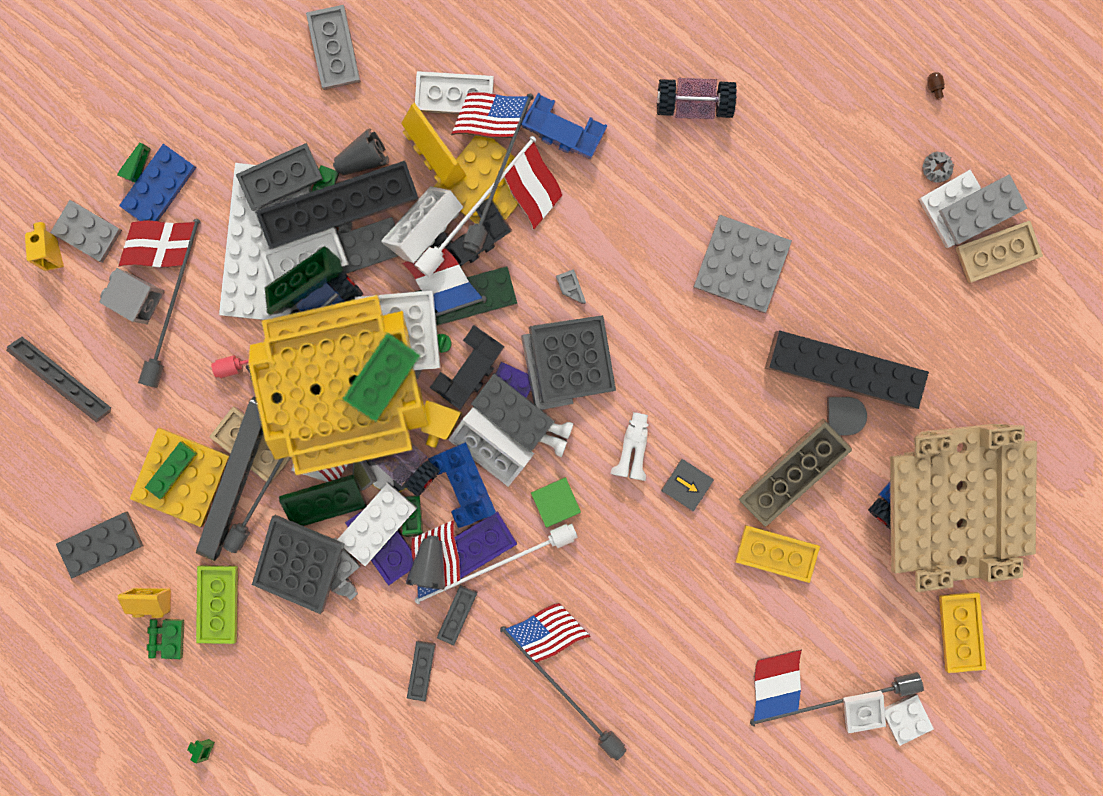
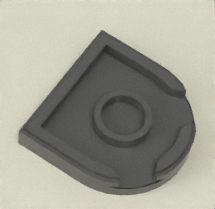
[827,397,867,435]

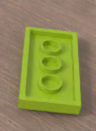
[196,565,238,644]

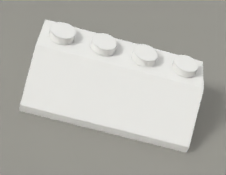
[381,186,463,263]
[449,407,535,487]

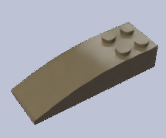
[739,418,852,527]

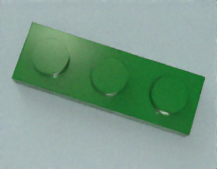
[144,441,197,499]

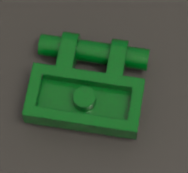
[146,619,184,659]

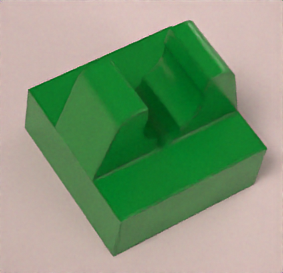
[187,739,215,764]

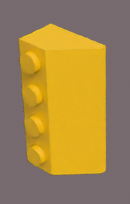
[401,102,467,189]

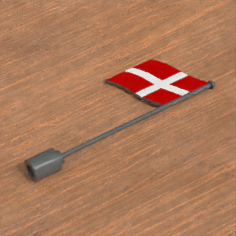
[118,219,201,388]

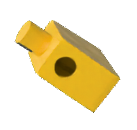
[25,222,64,271]
[421,400,462,448]

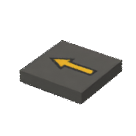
[661,458,714,512]

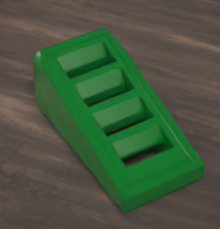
[117,142,151,183]

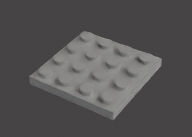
[693,215,792,313]

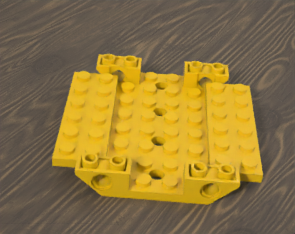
[248,295,429,475]

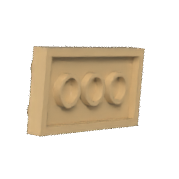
[955,220,1043,283]
[209,407,292,484]

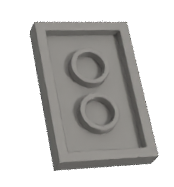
[50,200,122,263]

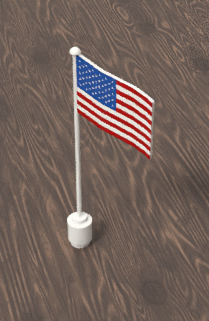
[411,520,578,604]

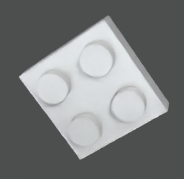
[843,691,886,733]
[885,693,934,746]

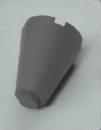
[333,128,389,175]
[406,535,445,590]

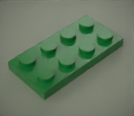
[342,333,421,422]

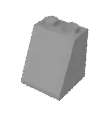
[99,268,164,325]

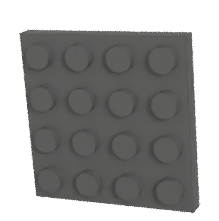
[529,315,616,403]
[252,515,345,614]

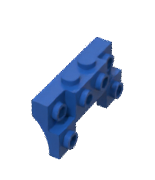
[521,93,607,160]
[428,442,496,528]

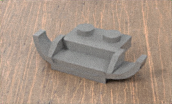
[331,537,360,600]

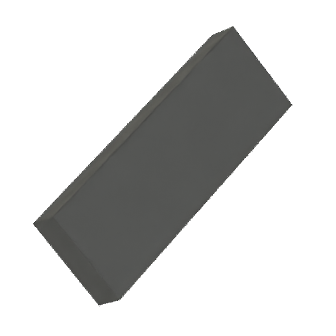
[437,585,478,646]
[407,641,436,702]

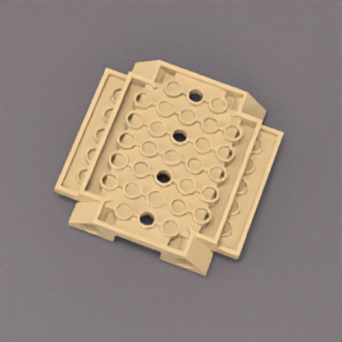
[890,424,1037,592]

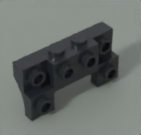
[431,199,512,266]
[429,325,505,410]

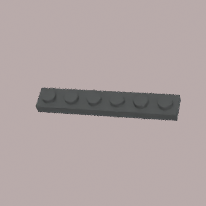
[6,337,111,423]

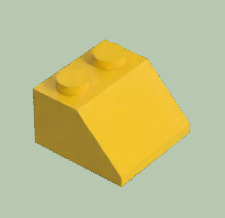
[118,588,171,618]

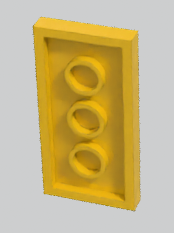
[735,525,820,583]
[939,592,986,673]

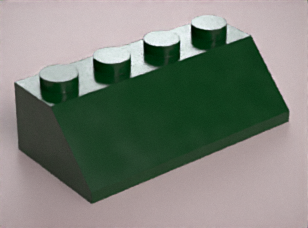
[265,246,343,315]

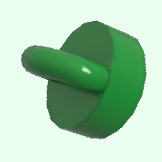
[438,334,452,353]

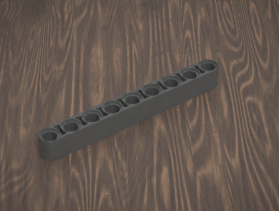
[196,397,264,561]

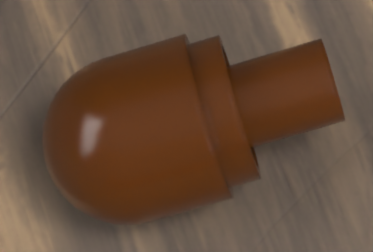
[927,72,945,100]

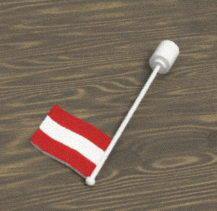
[414,136,562,277]

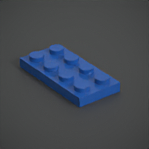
[119,144,197,221]

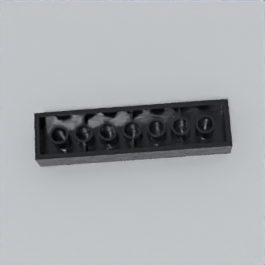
[255,161,419,249]
[765,330,929,409]

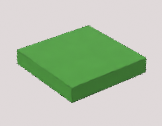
[531,477,581,528]

